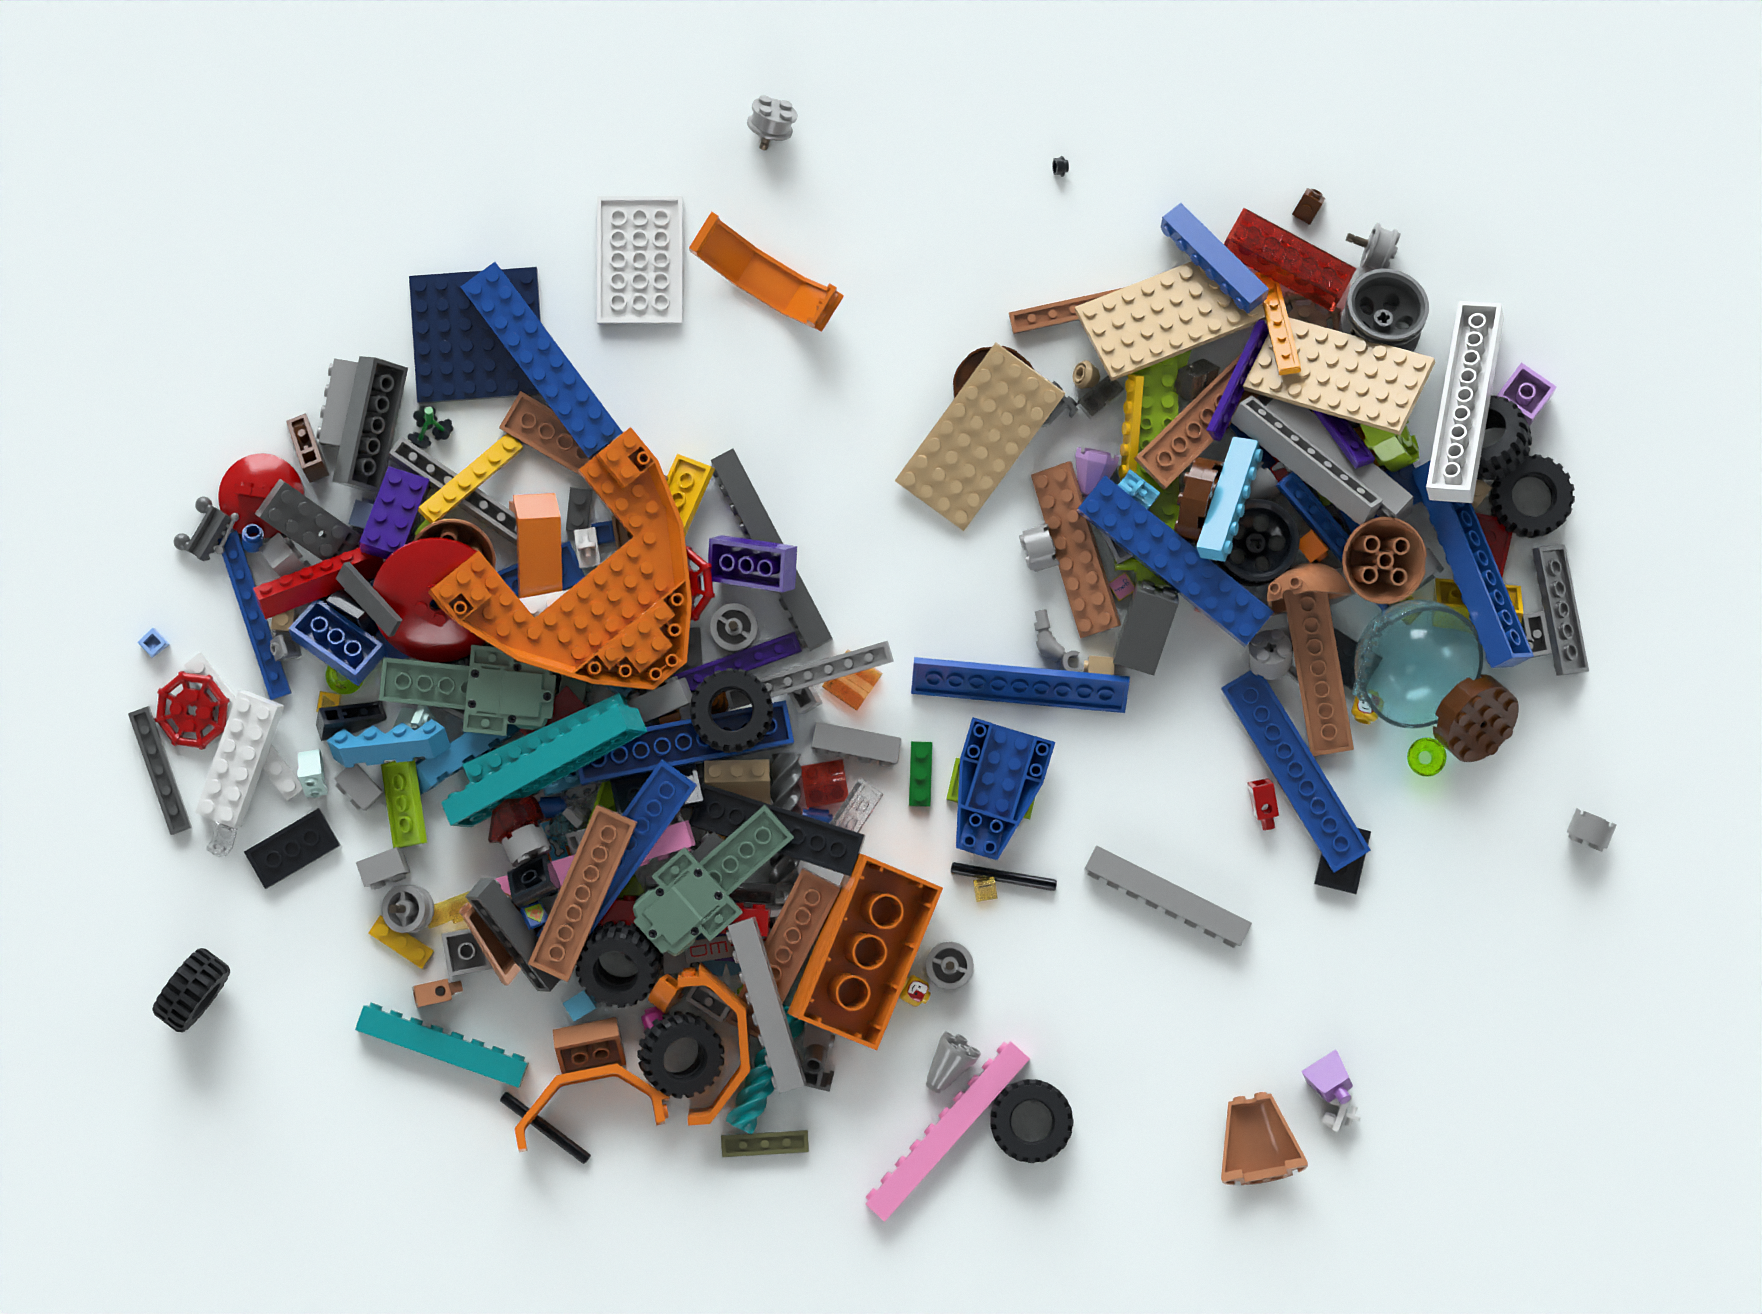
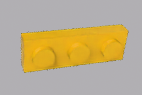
[368,915,434,969]

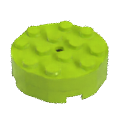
[1360,421,1420,472]

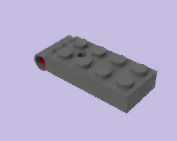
[255,479,362,561]

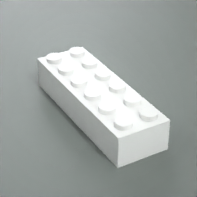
[195,691,285,828]

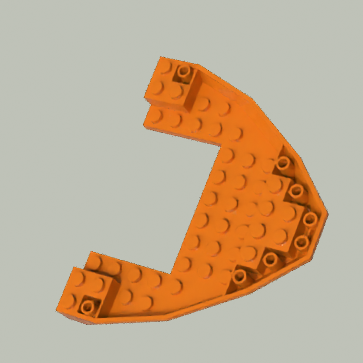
[428,427,692,690]

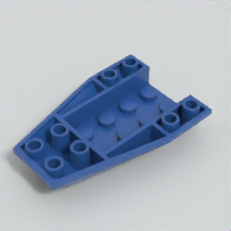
[956,717,1056,860]

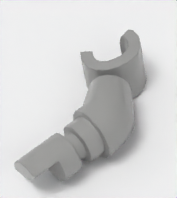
[1034,609,1080,672]

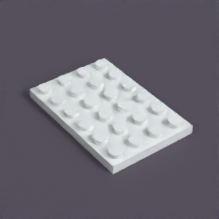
[597,196,683,324]

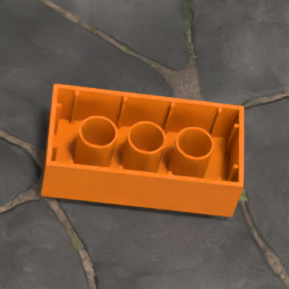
[787,853,943,1050]

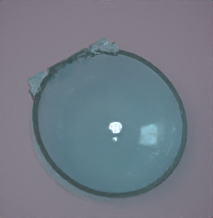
[1352,599,1483,728]

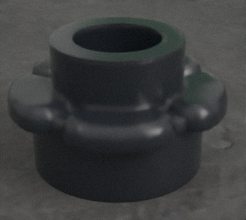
[1052,156,1069,177]

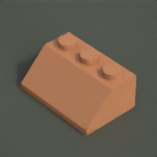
[553,1017,627,1074]

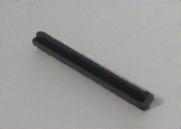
[951,862,1057,891]
[500,1092,591,1164]

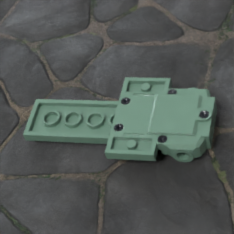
[379,645,557,736]
[633,805,794,956]

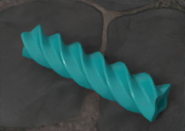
[726,1004,804,1134]

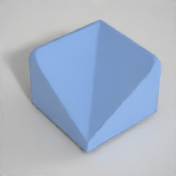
[137,628,170,658]

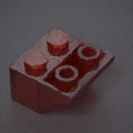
[801,759,850,809]
[488,797,546,844]

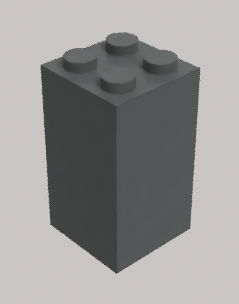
[1113,580,1179,676]

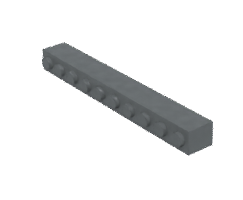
[711,448,833,651]

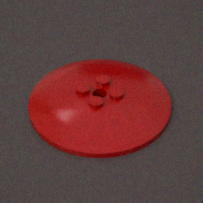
[373,538,486,663]

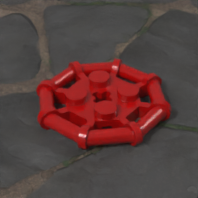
[686,546,715,622]
[154,671,230,750]

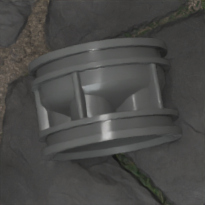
[1338,268,1429,352]

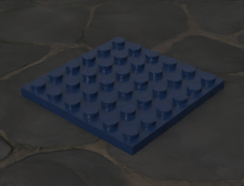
[409,267,541,404]

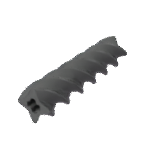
[769,753,802,884]

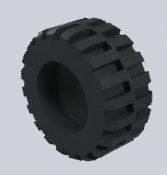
[1477,395,1532,480]
[1489,454,1575,538]
[690,668,773,753]
[575,921,662,1008]
[152,948,230,1033]
[637,1011,725,1099]
[990,1079,1074,1163]

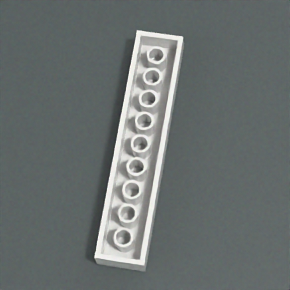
[1426,301,1504,503]

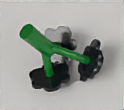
[407,405,454,449]

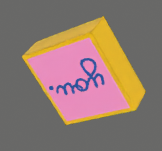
[1109,572,1135,602]

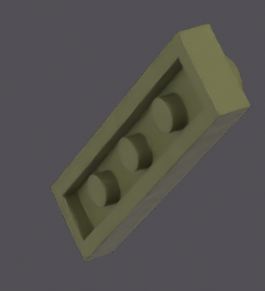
[721,1130,809,1157]

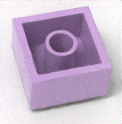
[1497,362,1557,427]

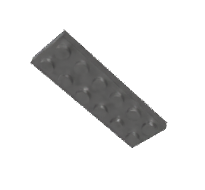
[1532,545,1589,676]

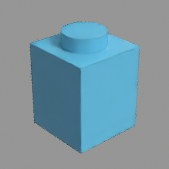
[563,990,597,1022]

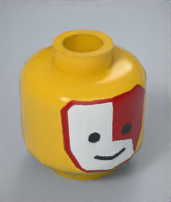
[1351,691,1382,724]
[899,975,931,1007]

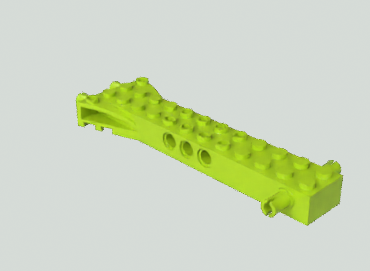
[1114,350,1192,587]

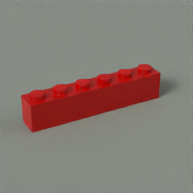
[253,547,384,619]

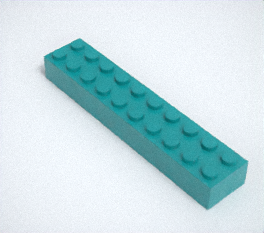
[441,704,647,827]

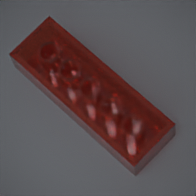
[1224,208,1357,312]

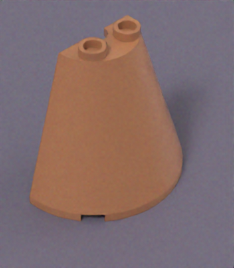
[1267,562,1352,616]
[459,892,549,986]
[1221,1092,1308,1185]

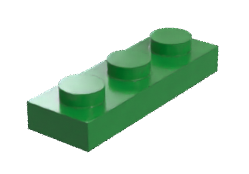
[909,741,932,807]

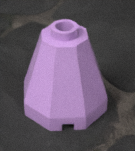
[1075,447,1119,498]

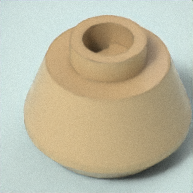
[1073,360,1100,389]

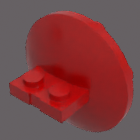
[218,453,305,539]

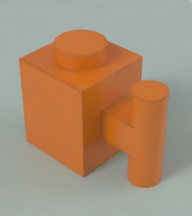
[1299,529,1329,563]

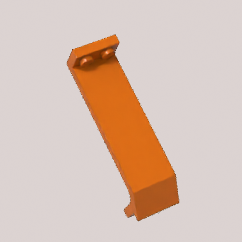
[509,493,562,599]

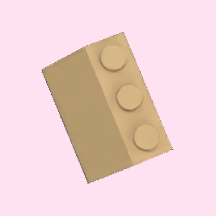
[704,759,771,805]

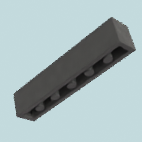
[465,879,561,992]

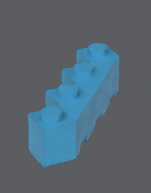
[327,719,451,768]
[415,724,521,795]

